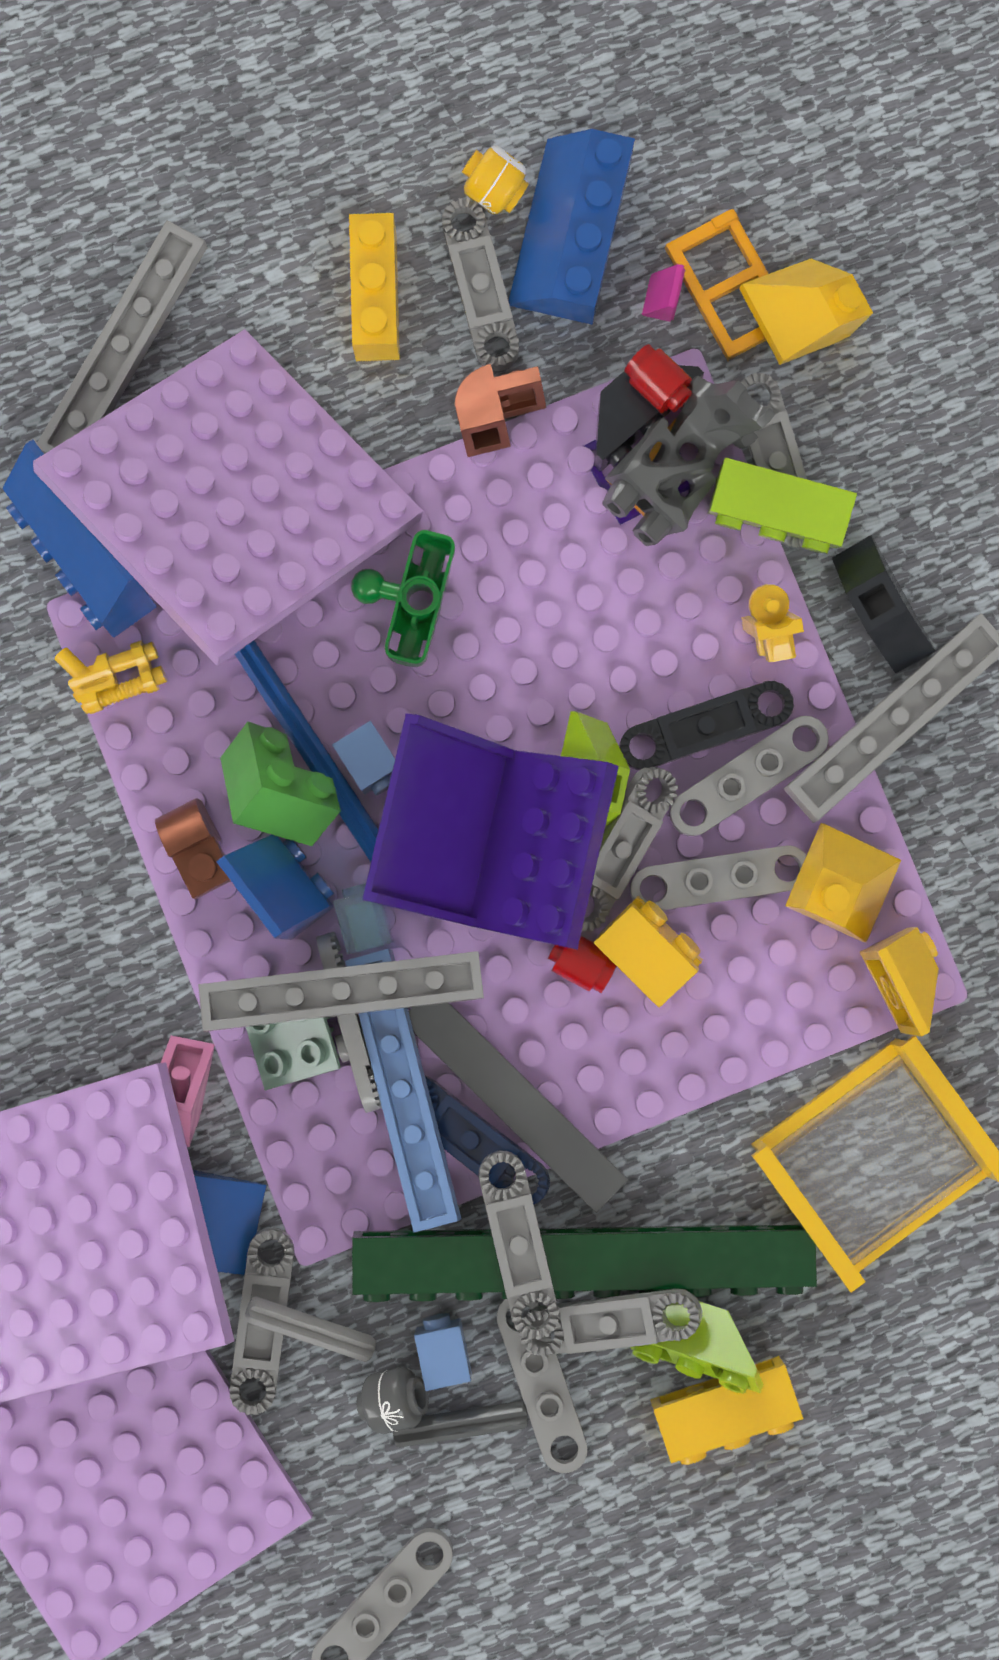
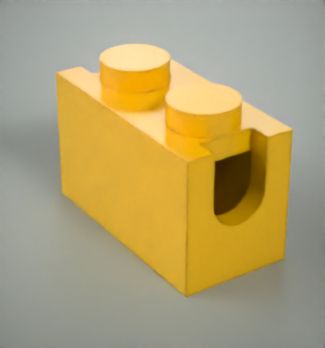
[594,896,703,1008]

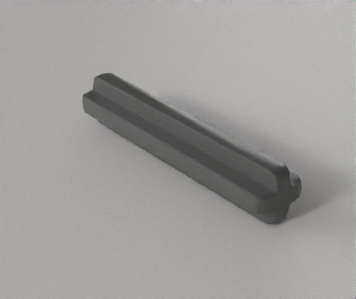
[393,1401,528,1448]

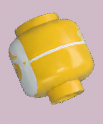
[462,145,529,215]

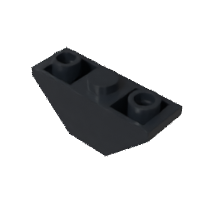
[594,365,704,472]
[832,535,936,674]

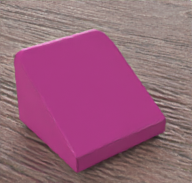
[642,264,685,322]

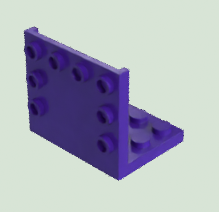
[362,713,619,950]

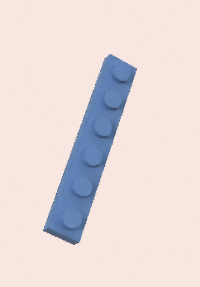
[345,949,462,1232]

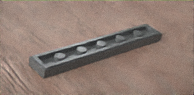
[408,1003,628,1213]

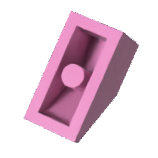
[161,1035,215,1147]

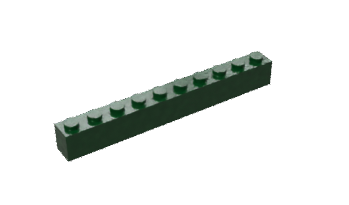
[352,1224,817,1302]

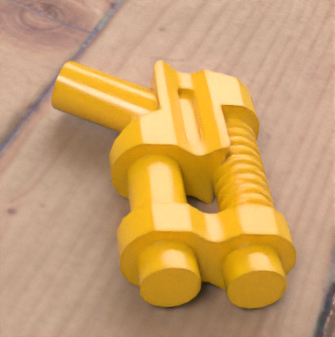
[54,640,167,714]

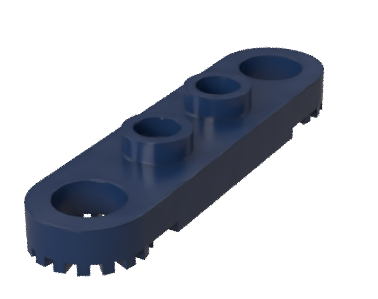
[425,1075,550,1205]

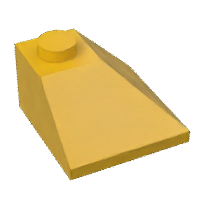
[739,259,873,365]
[785,823,901,943]
[860,927,939,1037]

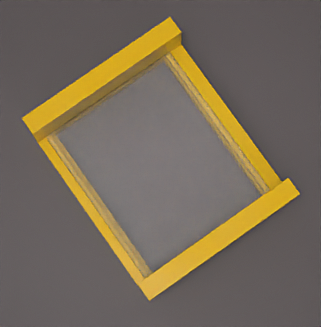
[751,1036,999,1293]

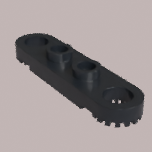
[619,681,794,770]

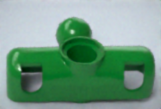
[351,530,455,667]

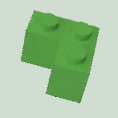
[220,721,341,846]

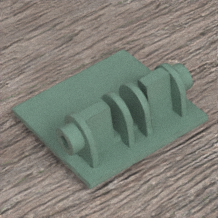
[246,1017,341,1091]

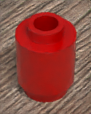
[624,344,692,413]
[547,936,617,993]

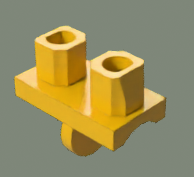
[741,584,804,662]

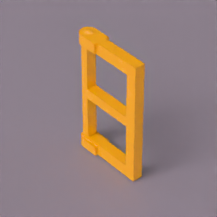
[665,209,769,361]

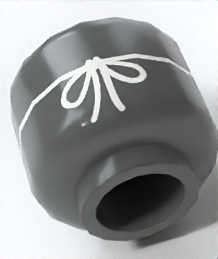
[356,1367,429,1434]

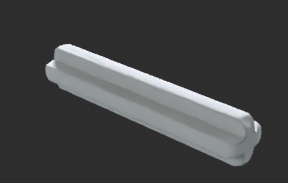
[245,1296,376,1362]

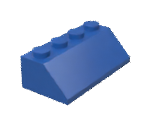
[508,129,635,325]
[2,439,157,638]

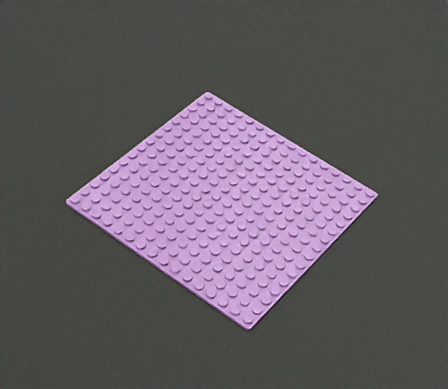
[47,349,967,1266]

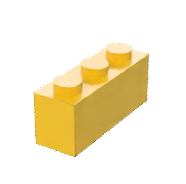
[349,213,400,361]
[650,1356,803,1465]

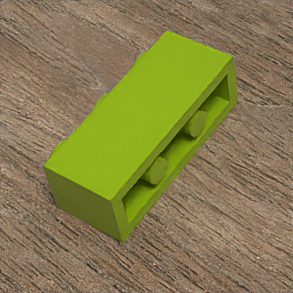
[707,457,857,554]

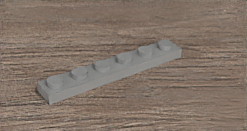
[37,220,208,454]
[784,613,999,823]
[198,951,484,1032]

